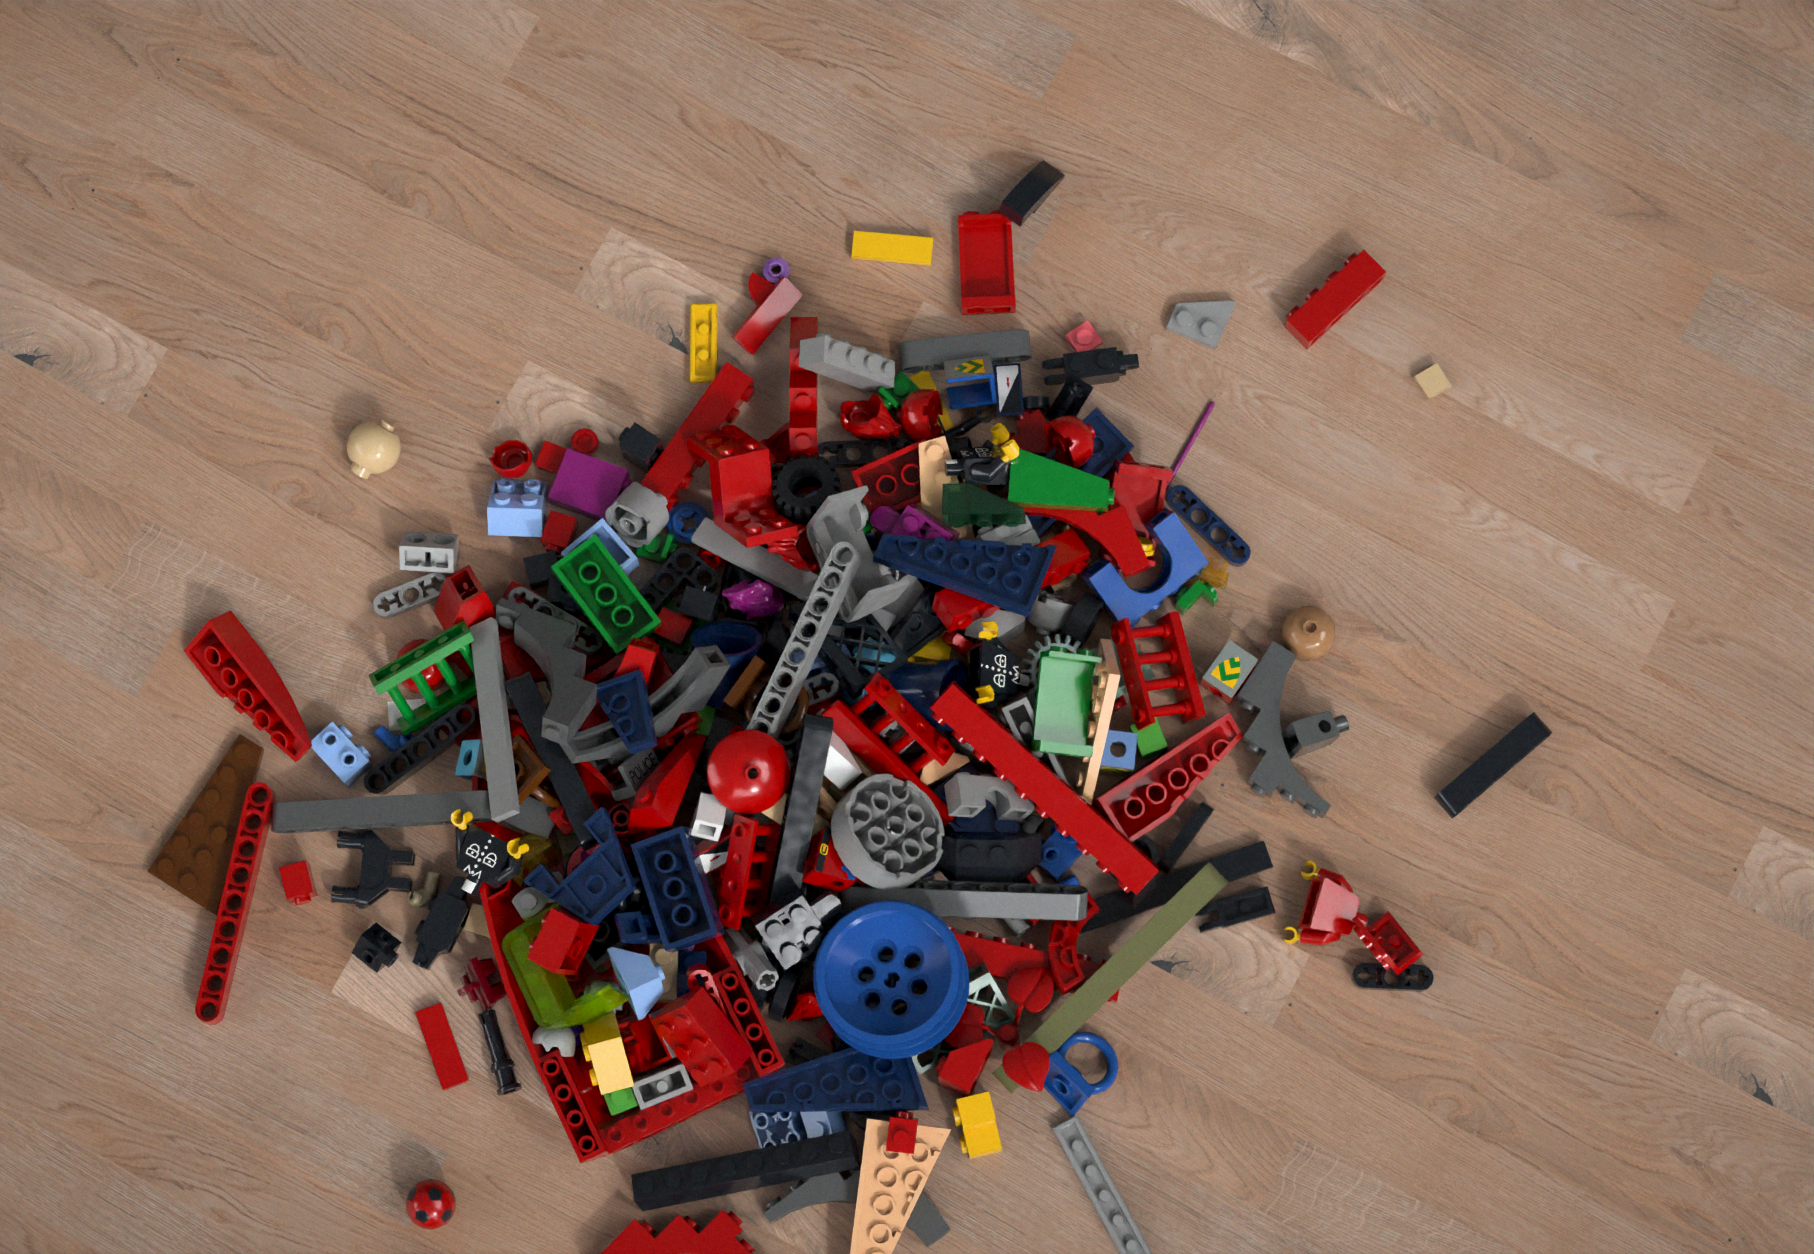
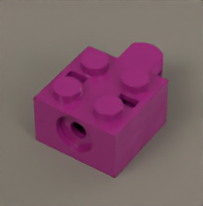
[870,503,960,581]

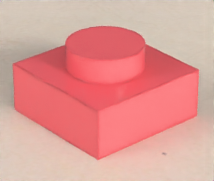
[1065,320,1103,352]

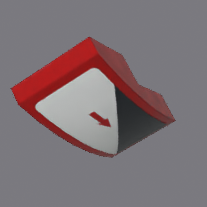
[696,825,732,875]

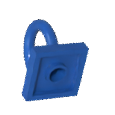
[1044,1031,1118,1117]

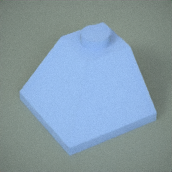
[607,947,665,1020]

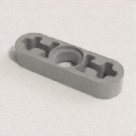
[373,572,446,619]

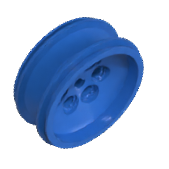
[813,900,970,1059]

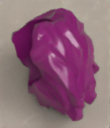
[722,580,783,620]

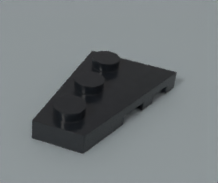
[889,582,947,658]

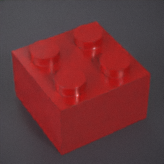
[527,908,600,975]

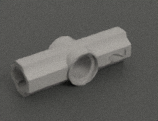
[723,927,779,991]

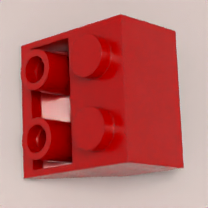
[433,565,496,631]

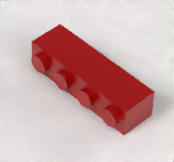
[1285,250,1386,350]

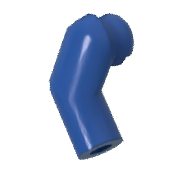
[374,725,414,752]

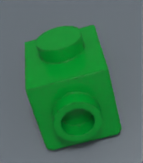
[1175,580,1218,615]

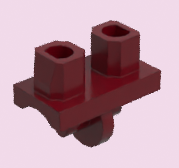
[457,957,507,1011]

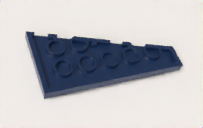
[742,1047,929,1112]

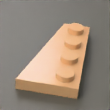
[919,436,975,542]

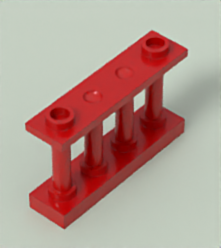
[1110,611,1206,731]
[841,672,955,778]
[717,814,781,930]

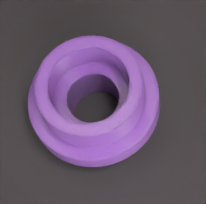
[763,258,790,284]

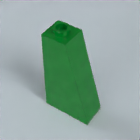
[1008,449,1115,512]

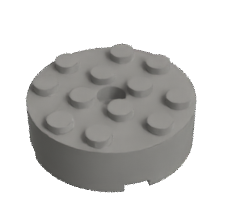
[831,774,944,890]

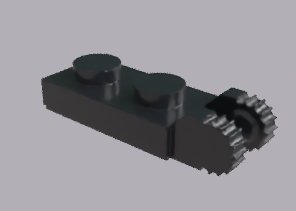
[1195,886,1276,933]

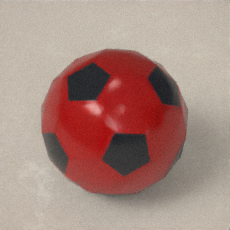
[406,1179,456,1230]

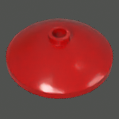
[707,729,791,814]

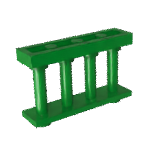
[369,620,477,736]

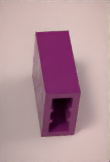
[548,448,632,522]

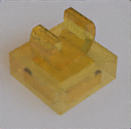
[1199,558,1229,590]

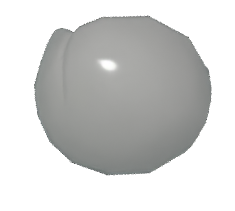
[532,1022,576,1057]

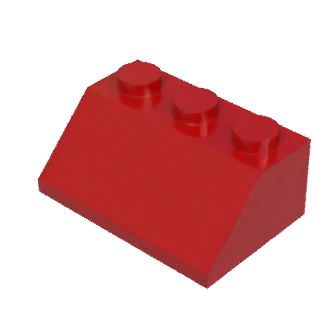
[936,1038,994,1097]

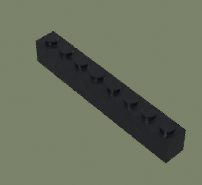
[631,1130,860,1212]

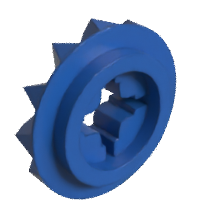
[667,502,710,545]

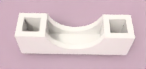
[689,793,726,846]

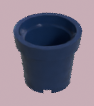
[691,621,762,709]
[885,659,967,731]

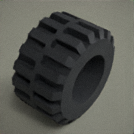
[772,455,843,525]

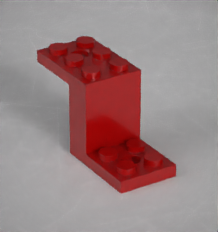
[686,425,798,548]

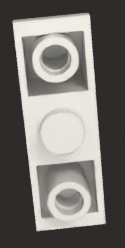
[815,709,862,790]

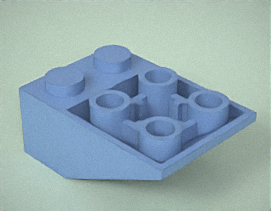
[749,1111,848,1148]

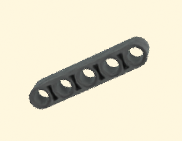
[898,329,1032,373]

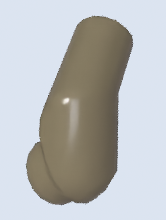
[407,872,440,907]

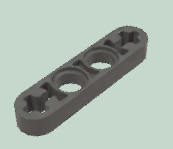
[507,587,603,656]

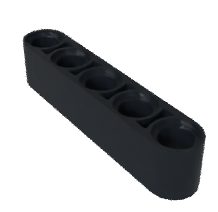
[364,704,480,795]
[1434,712,1553,819]

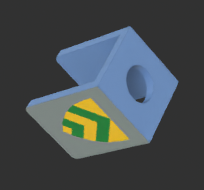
[1099,730,1138,777]

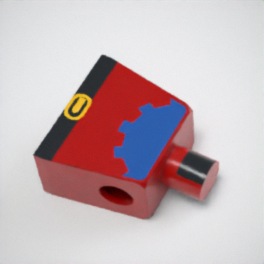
[802,825,866,892]

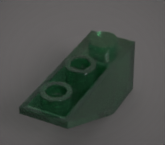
[942,483,1026,528]

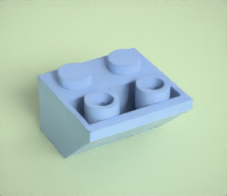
[487,478,548,537]

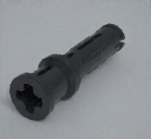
[478,1010,522,1096]

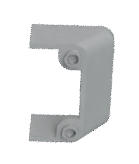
[806,485,910,623]

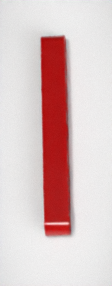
[195,782,276,1025]

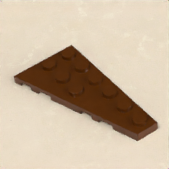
[147,734,264,916]

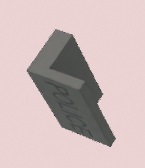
[611,747,660,802]

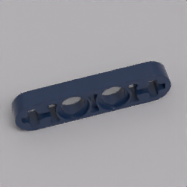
[1167,485,1251,567]

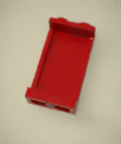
[958,210,1016,315]
[1098,459,1173,567]

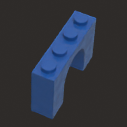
[1080,508,1209,628]

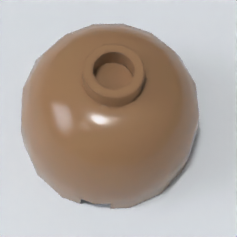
[1281,606,1336,661]

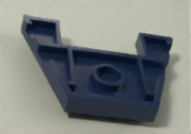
[523,807,636,926]

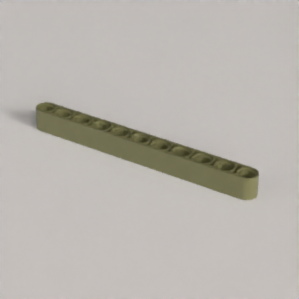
[992,862,1229,1094]

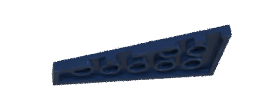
[873,534,1057,618]

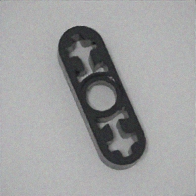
[1157,801,1214,873]
[1352,963,1434,992]

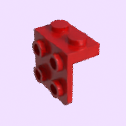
[1352,911,1424,975]

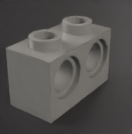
[399,531,459,573]

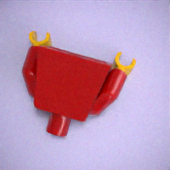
[1283,861,1368,946]

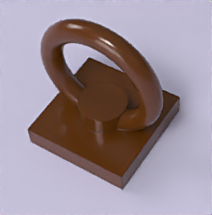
[723,655,809,737]
[481,734,561,808]

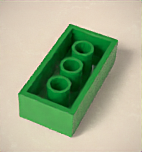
[551,534,662,656]

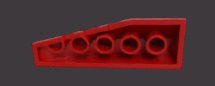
[184,610,312,762]
[1091,712,1244,842]

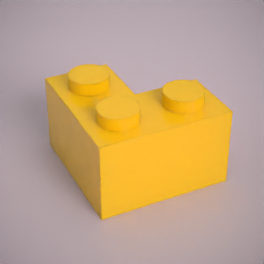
[579,1013,634,1095]
[952,1091,1002,1159]

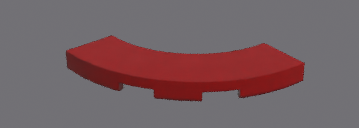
[1048,893,1100,996]

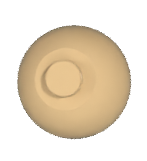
[347,419,401,479]

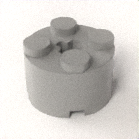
[606,482,669,547]

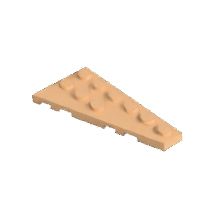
[1076,638,1120,805]
[850,1118,951,1254]

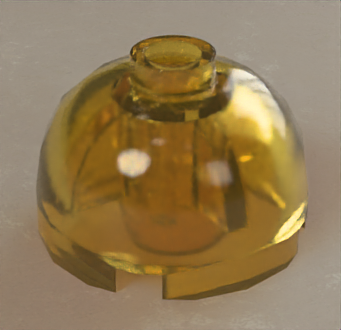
[512,834,561,888]

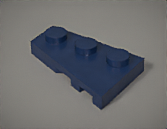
[596,669,658,754]

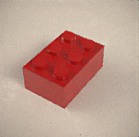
[850,438,926,515]
[650,986,753,1087]

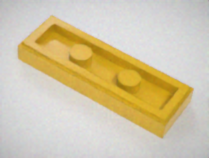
[851,231,934,266]
[690,303,718,383]

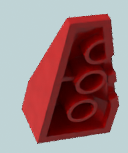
[627,734,706,834]

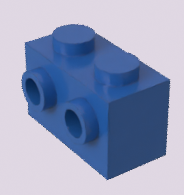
[1037,823,1083,883]

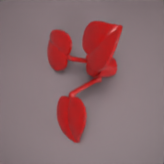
[945,967,1054,1092]

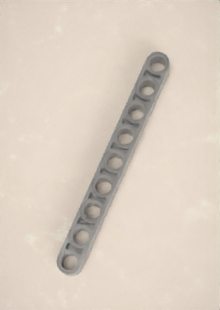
[746,541,861,772]

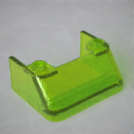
[502,902,630,1030]

